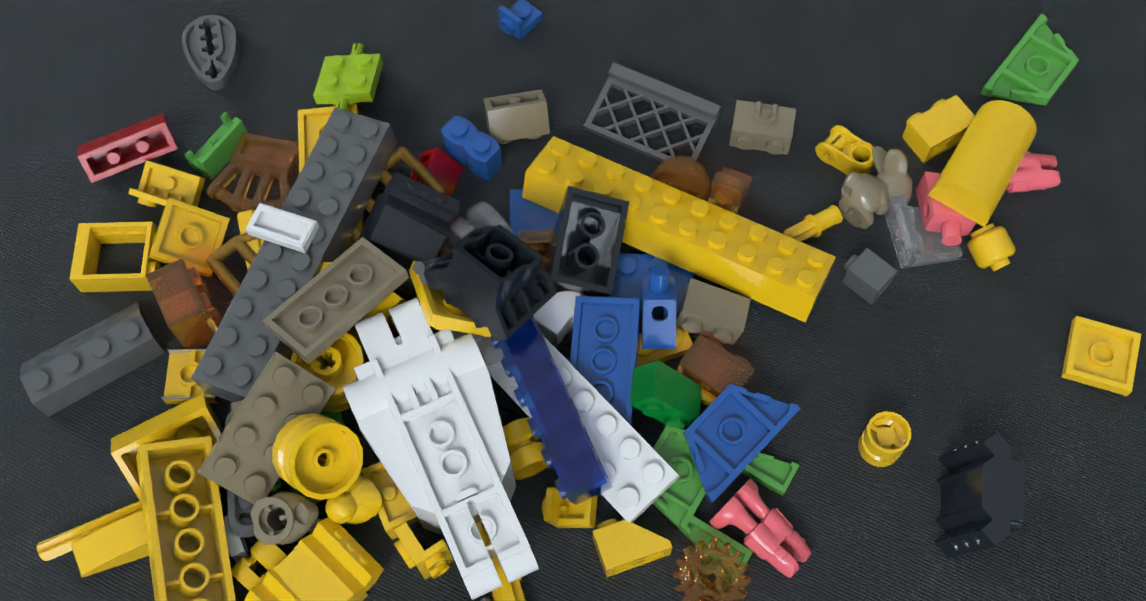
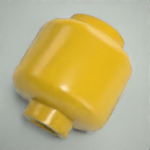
[967,223,1016,272]

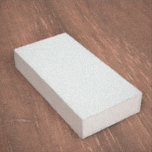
[245,203,320,253]

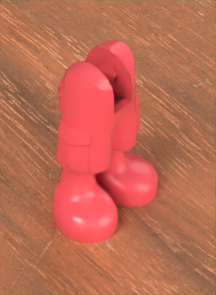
[1005,152,1061,193]
[709,479,812,578]

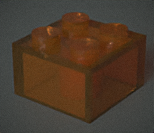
[146,258,222,349]

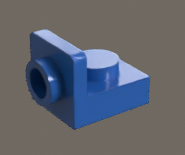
[498,0,543,40]

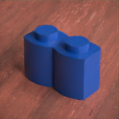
[441,116,503,181]

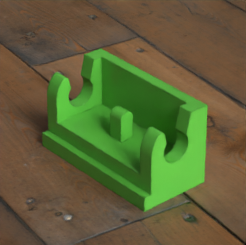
[185,112,250,180]

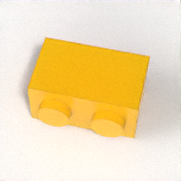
[902,94,975,163]

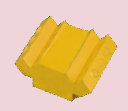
[244,518,384,601]

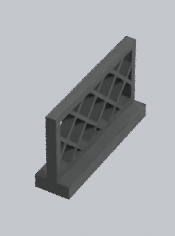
[583,62,721,174]

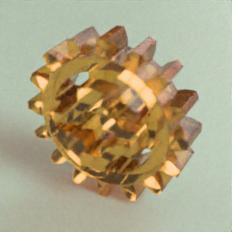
[673,538,751,601]

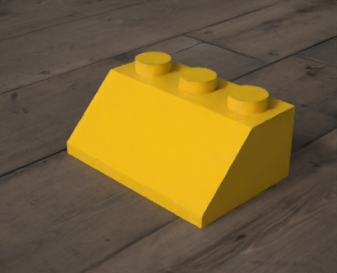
[111,393,223,501]

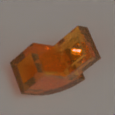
[708,166,753,215]

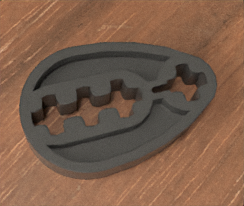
[182,15,240,90]

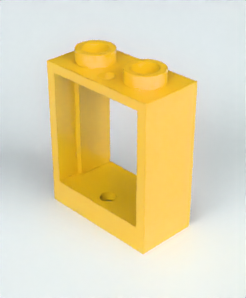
[70,222,161,292]

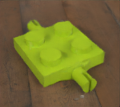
[313,43,383,111]

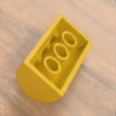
[928,100,1037,227]

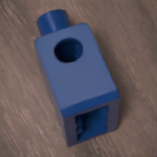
[640,266,677,349]

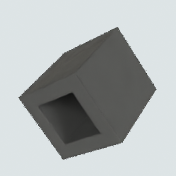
[842,248,897,305]

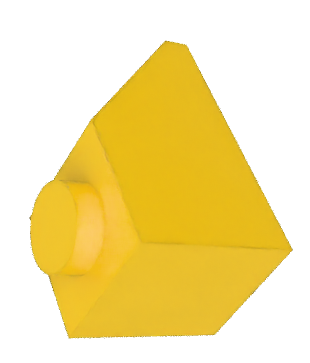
[592,519,672,578]

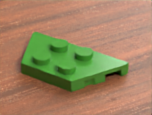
[981,13,1079,106]

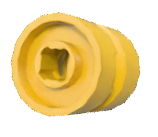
[858,411,911,467]
[502,417,552,480]
[231,540,287,590]

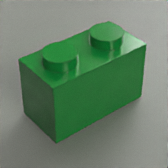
[629,360,702,429]

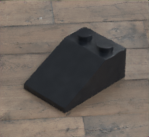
[543,186,629,297]

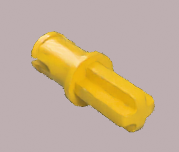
[783,205,843,242]

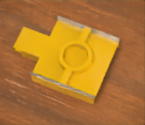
[161,349,217,404]

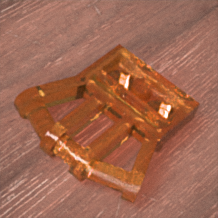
[207,133,299,212]

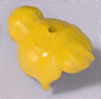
[325,468,382,524]

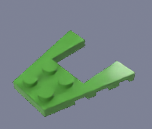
[653,426,800,583]

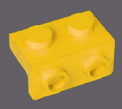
[128,160,206,207]
[394,522,454,580]

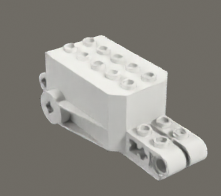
[343,298,539,600]

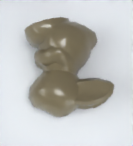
[839,146,913,229]
[251,492,324,545]

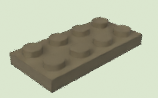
[262,237,409,364]
[197,352,336,505]

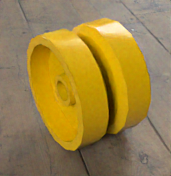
[290,332,367,412]
[272,413,363,500]

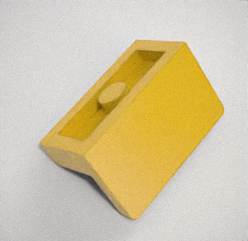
[362,461,419,540]

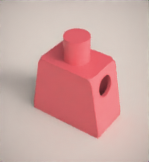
[916,171,976,246]

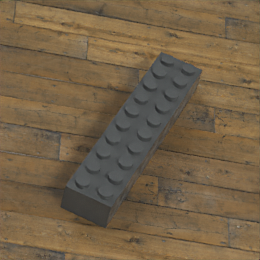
[191,108,398,402]

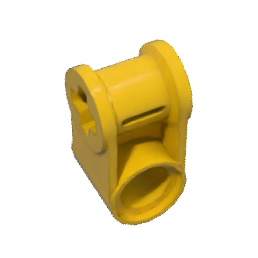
[815,125,874,175]

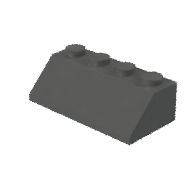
[20,302,165,417]

